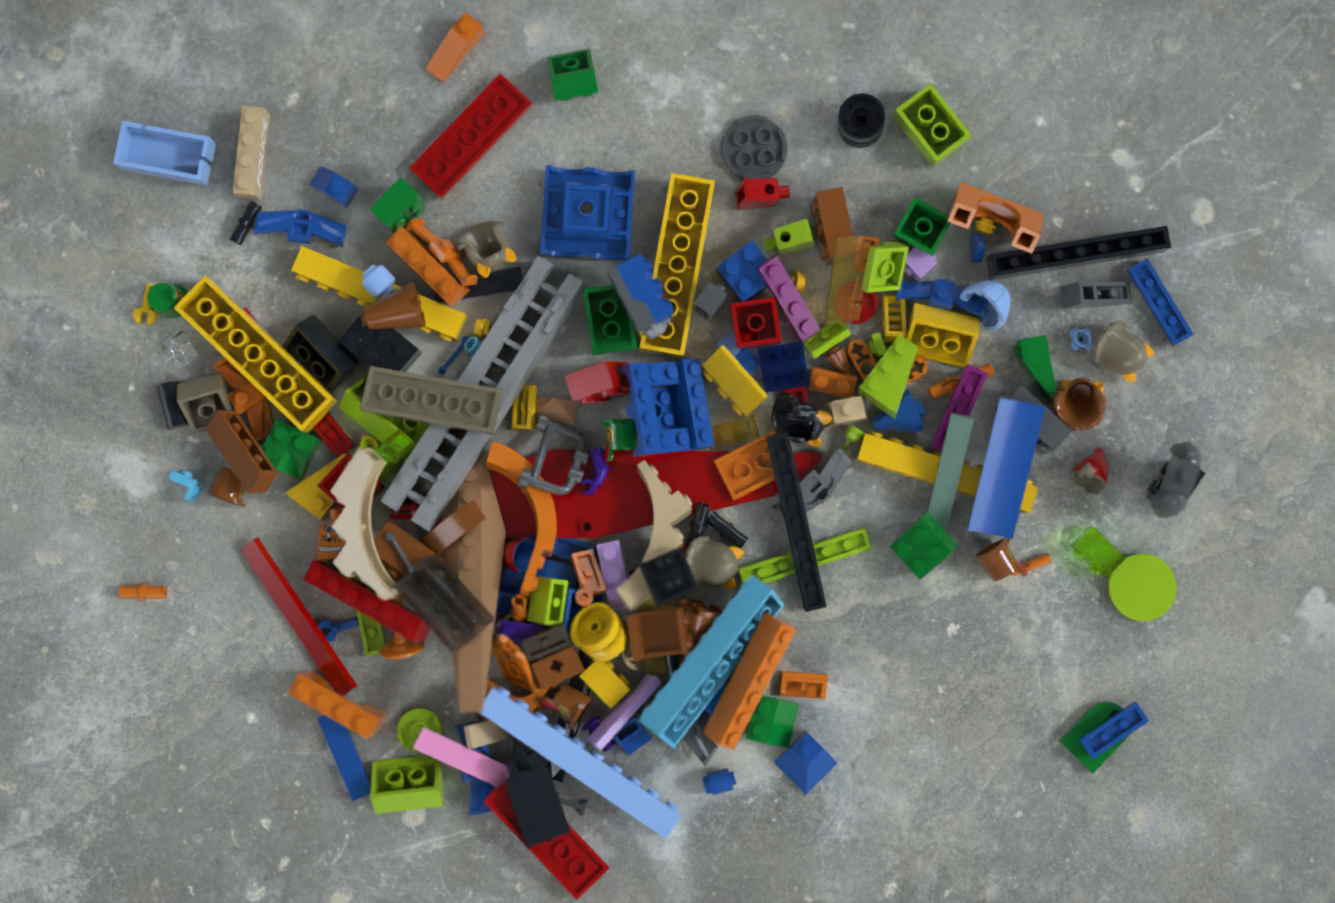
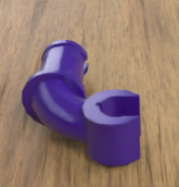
[580,448,610,496]

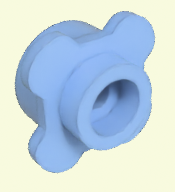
[1069,328,1093,351]

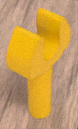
[133,283,158,325]

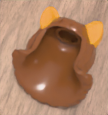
[1052,378,1107,431]

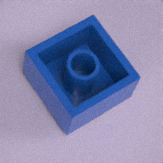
[716,240,768,302]

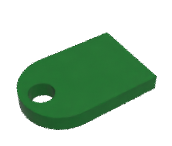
[1059,702,1128,773]

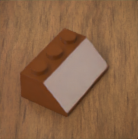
[374,520,444,601]

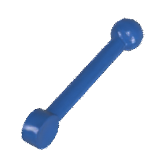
[438,336,469,374]

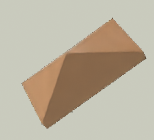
[535,397,577,425]

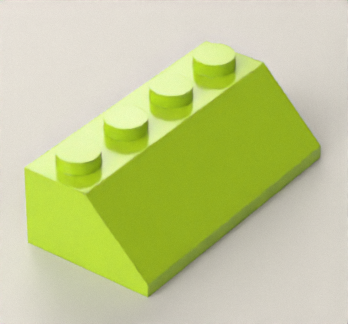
[338,372,430,462]

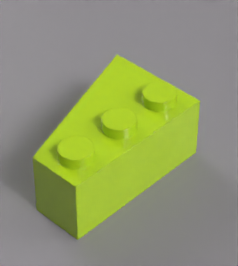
[859,334,918,419]

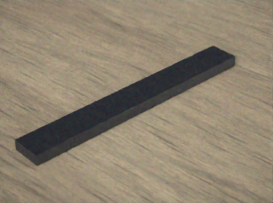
[765,431,827,612]

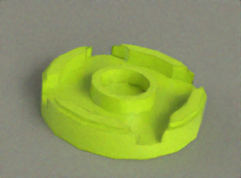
[397,708,442,753]

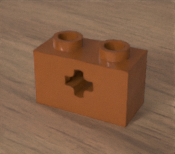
[531,645,585,690]

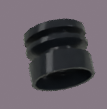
[838,93,885,148]

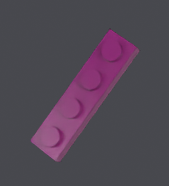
[756,255,821,342]
[930,364,988,452]

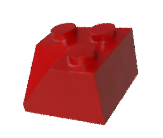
[730,297,782,348]

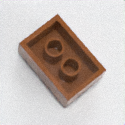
[810,187,856,265]

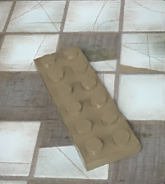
[360,366,503,435]

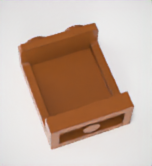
[626,606,693,661]

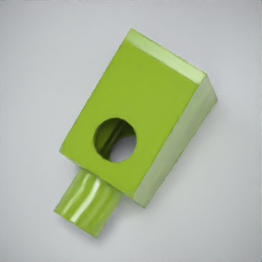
[763,219,816,255]

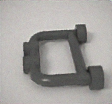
[517,413,589,495]

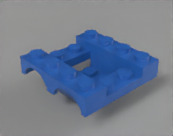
[540,165,635,261]
[619,359,715,457]

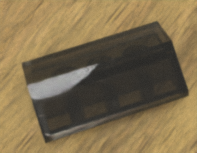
[394,554,494,652]

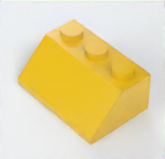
[906,303,980,368]
[702,345,768,418]

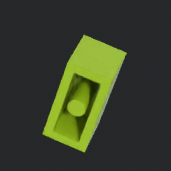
[527,576,568,625]

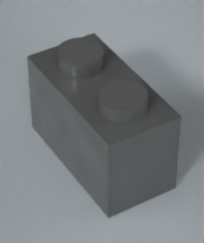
[693,281,728,322]

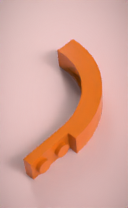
[485,441,557,597]

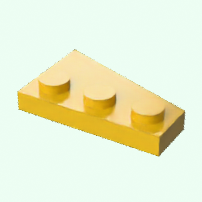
[286,454,346,520]

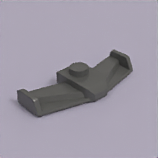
[772,444,853,519]
[635,695,719,766]

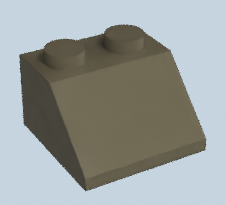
[177,372,234,434]

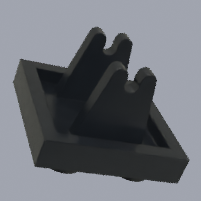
[639,547,699,608]

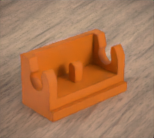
[779,671,828,699]

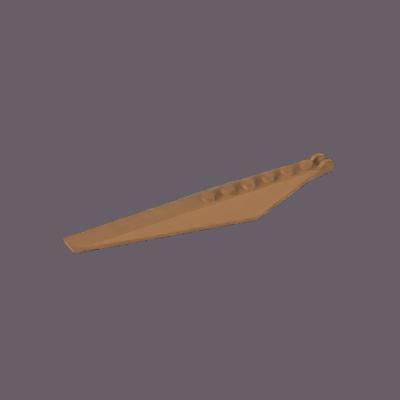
[441,429,506,713]

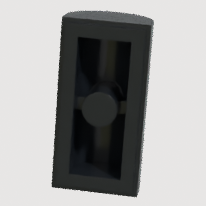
[157,381,189,430]

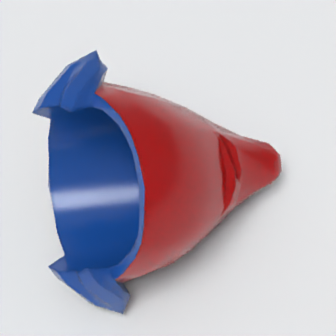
[503,533,536,580]

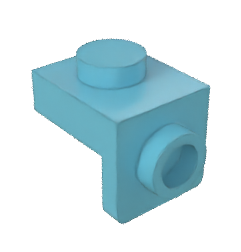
[168,469,202,502]

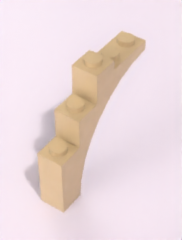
[330,448,402,600]
[616,460,693,612]

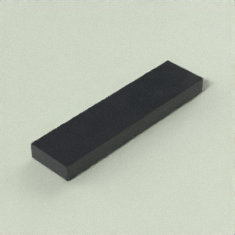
[434,267,523,304]

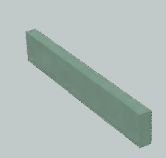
[928,413,974,532]

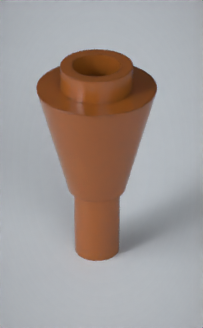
[825,345,853,375]

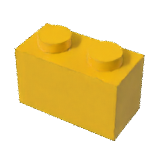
[580,660,631,709]

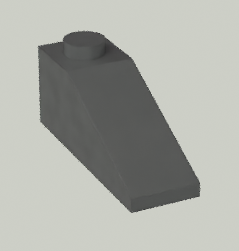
[1061,282,1132,309]

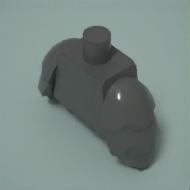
[1151,442,1203,518]

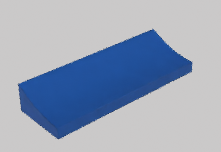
[968,396,1045,539]

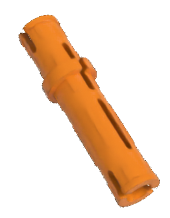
[927,363,995,400]

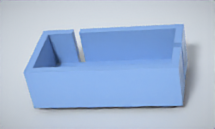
[113,121,216,186]

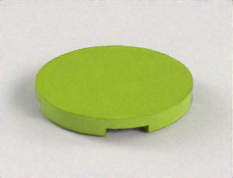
[1107,554,1177,621]

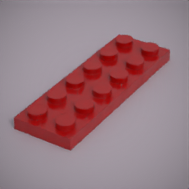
[409,73,533,200]
[483,770,610,900]

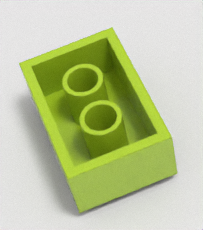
[892,83,972,168]

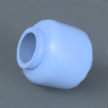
[361,264,395,298]

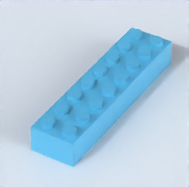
[639,575,785,749]

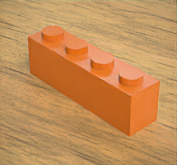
[386,227,470,306]

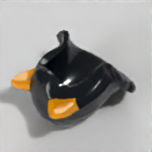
[771,393,832,447]

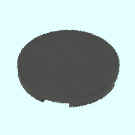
[721,115,787,180]

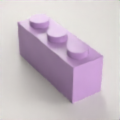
[596,540,627,611]

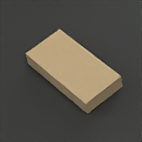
[464,720,508,749]

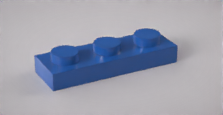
[1078,701,1149,759]

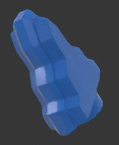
[871,389,926,433]

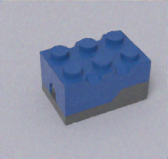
[608,254,674,339]

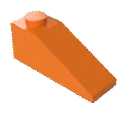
[426,12,485,83]

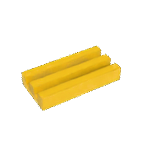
[511,385,537,430]

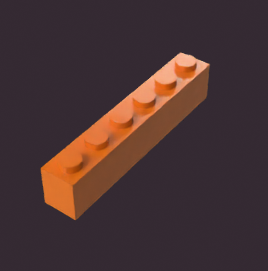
[703,612,796,750]

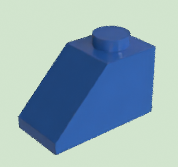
[309,166,359,208]

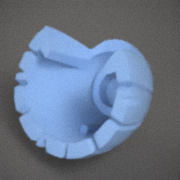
[960,280,1011,331]

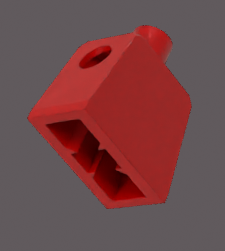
[735,178,790,211]

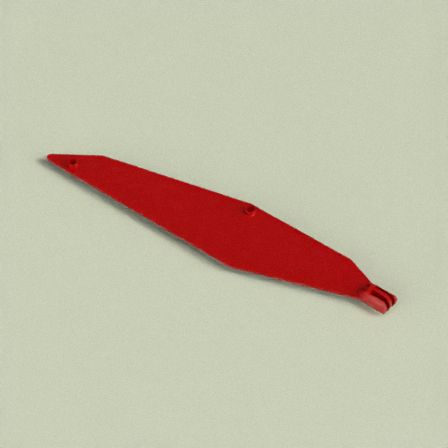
[390,449,822,539]

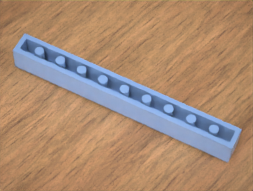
[479,685,681,839]

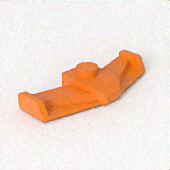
[406,218,478,287]
[212,358,274,443]

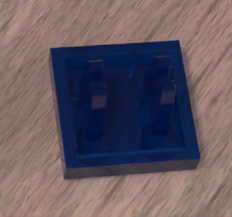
[758,341,810,393]

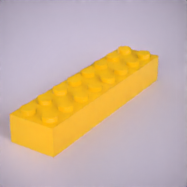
[640,173,715,359]
[174,276,338,433]

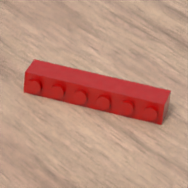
[303,560,434,642]

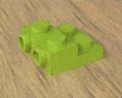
[861,241,909,293]

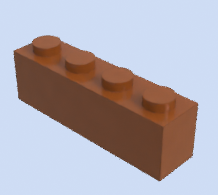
[206,410,279,493]

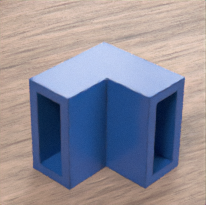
[614,715,652,756]

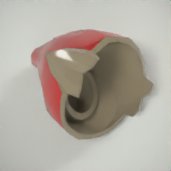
[1071,447,1109,495]

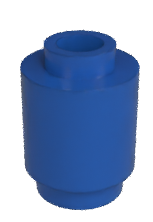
[702,768,736,795]

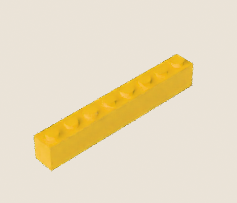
[291,246,468,342]
[855,431,1038,514]

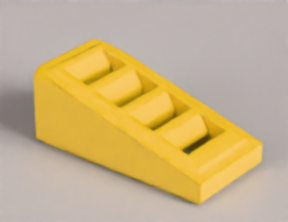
[882,295,907,343]

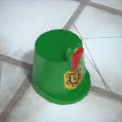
[147,283,188,319]
[600,419,637,461]

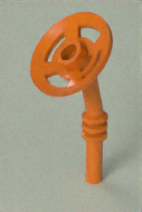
[379,594,425,659]

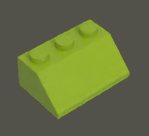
[370,755,444,814]

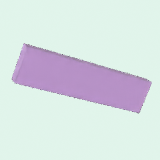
[586,673,662,750]

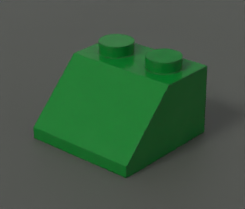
[547,48,599,101]
[893,197,951,257]
[745,694,799,748]

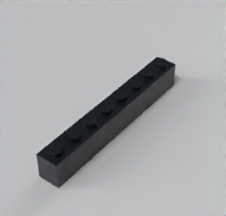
[986,226,1171,280]

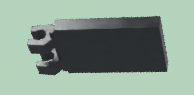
[504,751,571,848]

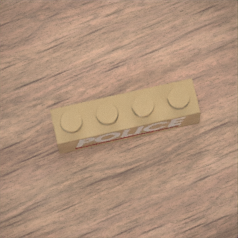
[233,106,270,201]

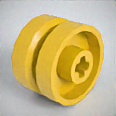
[570,602,629,662]

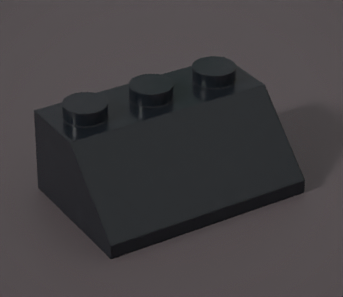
[282,314,359,393]

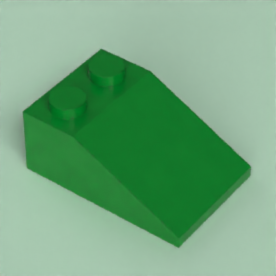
[583,284,637,356]

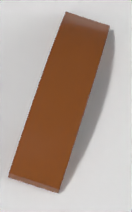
[420,500,486,557]

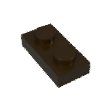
[519,622,571,662]

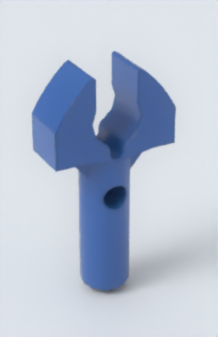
[318,617,359,642]

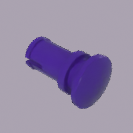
[582,715,615,752]

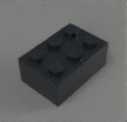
[338,311,422,372]

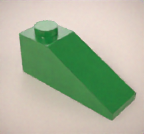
[1013,335,1057,404]

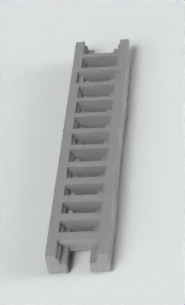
[381,256,586,532]

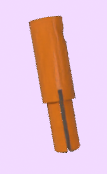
[1012,553,1052,576]

